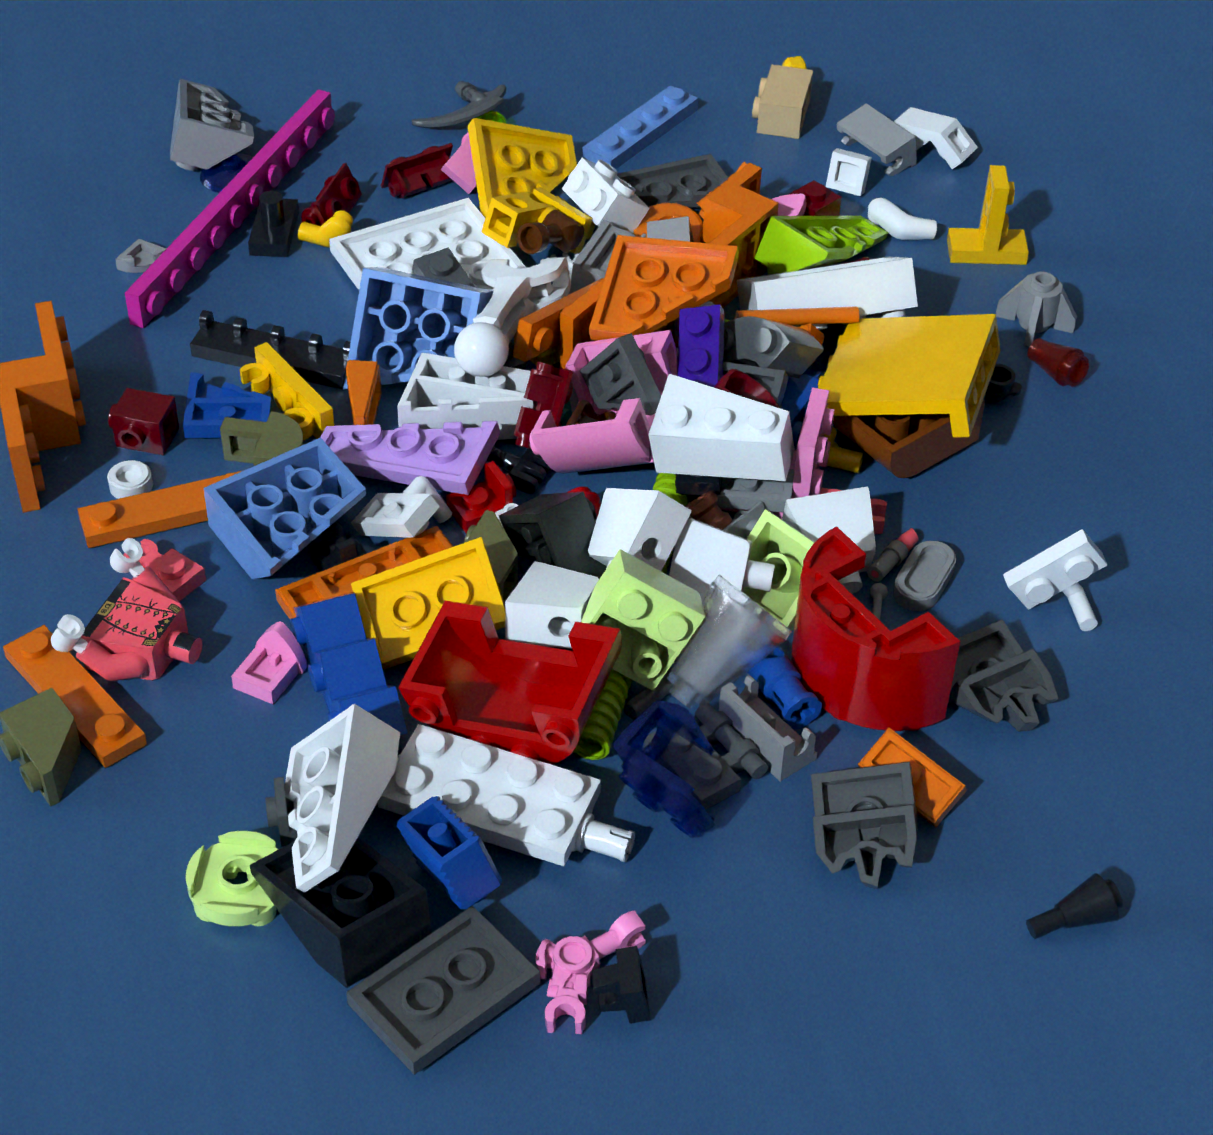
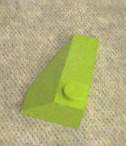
[754,216,889,275]

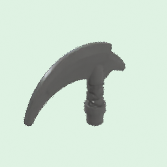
[411,81,507,127]

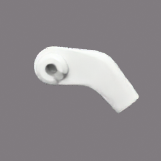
[868,198,937,240]

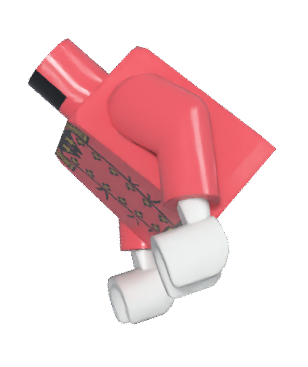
[51,538,202,681]

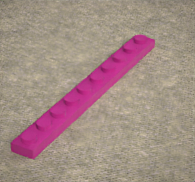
[125,89,335,329]

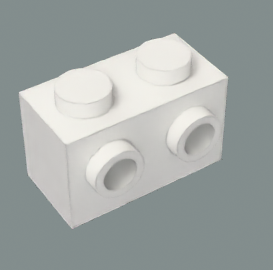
[562,157,650,234]

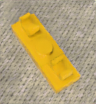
[239,342,334,440]

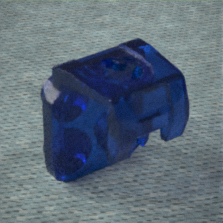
[613,700,716,838]

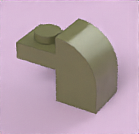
[220,411,304,466]

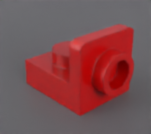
[446,461,516,533]

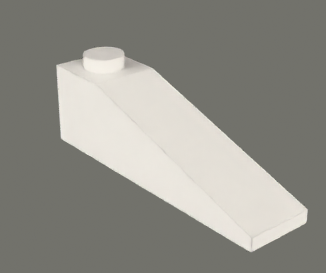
[285,704,400,893]

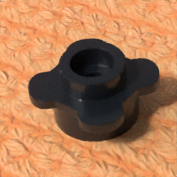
[985,364,1022,402]

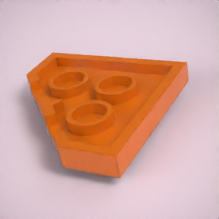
[589,235,739,341]

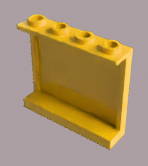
[818,314,1001,437]

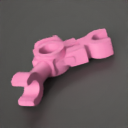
[536,910,646,1034]

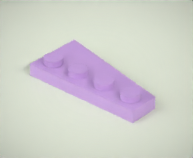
[320,421,501,495]

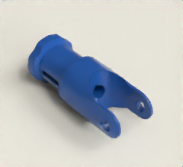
[738,639,822,729]

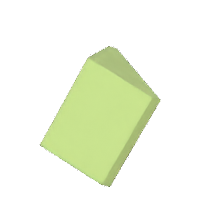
[741,509,815,634]

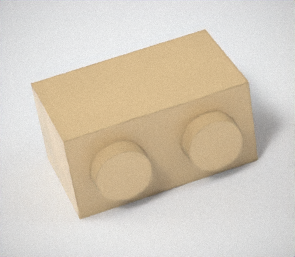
[752,64,813,139]

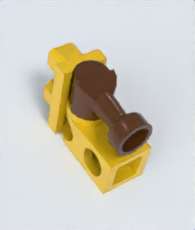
[481,187,596,254]

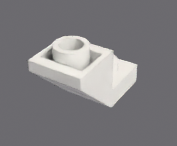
[893,107,978,169]

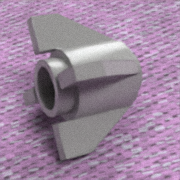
[996,271,1077,347]

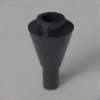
[1026,873,1123,939]

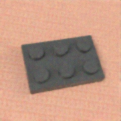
[346,906,540,1075]

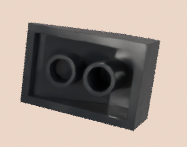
[250,837,432,988]

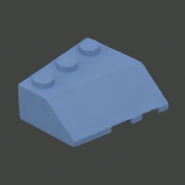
[343,267,494,390]
[204,437,366,579]

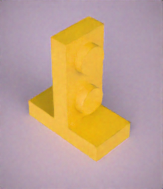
[947,165,1029,265]

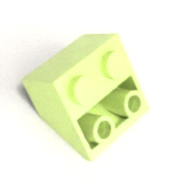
[581,549,706,691]

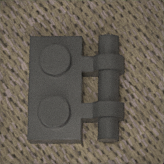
[644,703,768,813]

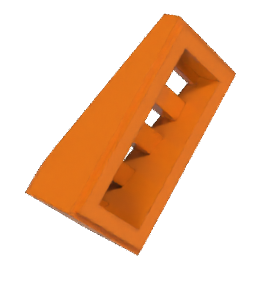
[346,360,382,425]

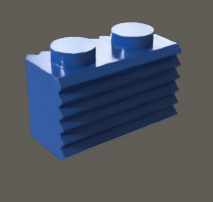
[396,796,502,909]

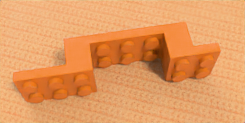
[558,162,779,369]

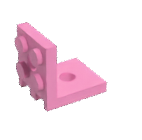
[720,387,835,519]

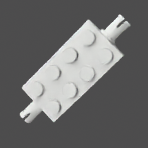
[378,724,635,866]

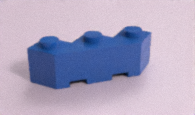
[290,593,408,735]

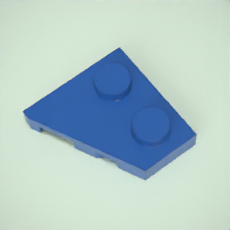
[183,372,273,439]

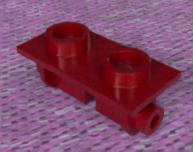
[381,143,453,199]
[301,163,362,226]
[513,362,573,449]

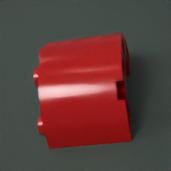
[791,526,961,731]
[398,600,622,764]

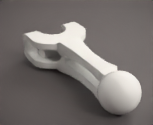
[454,257,571,377]

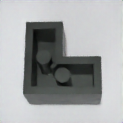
[499,492,607,579]

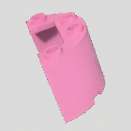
[530,330,678,474]

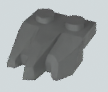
[949,619,1059,732]
[811,762,918,889]

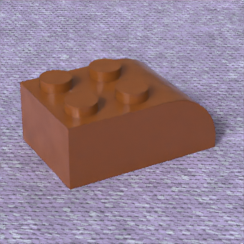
[833,400,985,478]

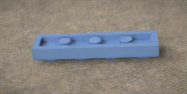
[582,85,698,169]

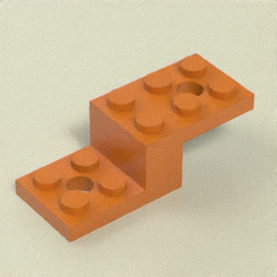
[0,301,86,513]

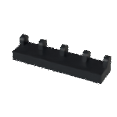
[190,310,351,389]

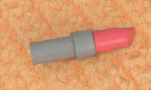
[867,528,919,582]

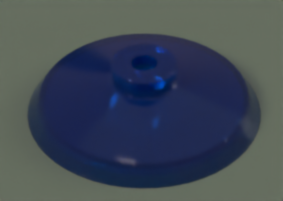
[200,153,253,193]

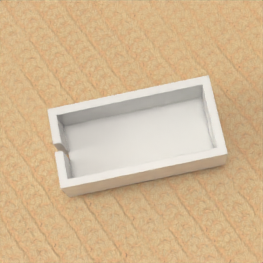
[736,256,918,330]

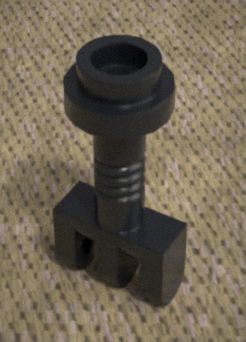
[486,446,551,494]

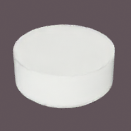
[107,460,153,499]

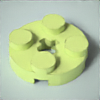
[186,831,278,927]

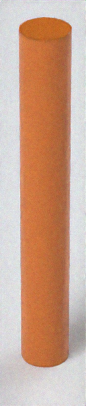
[735,306,859,325]

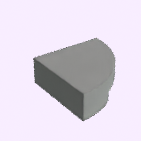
[115,239,166,273]

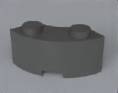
[723,316,824,378]

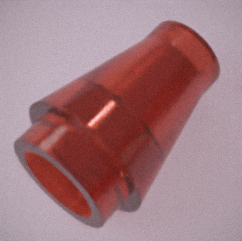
[1028,338,1089,386]

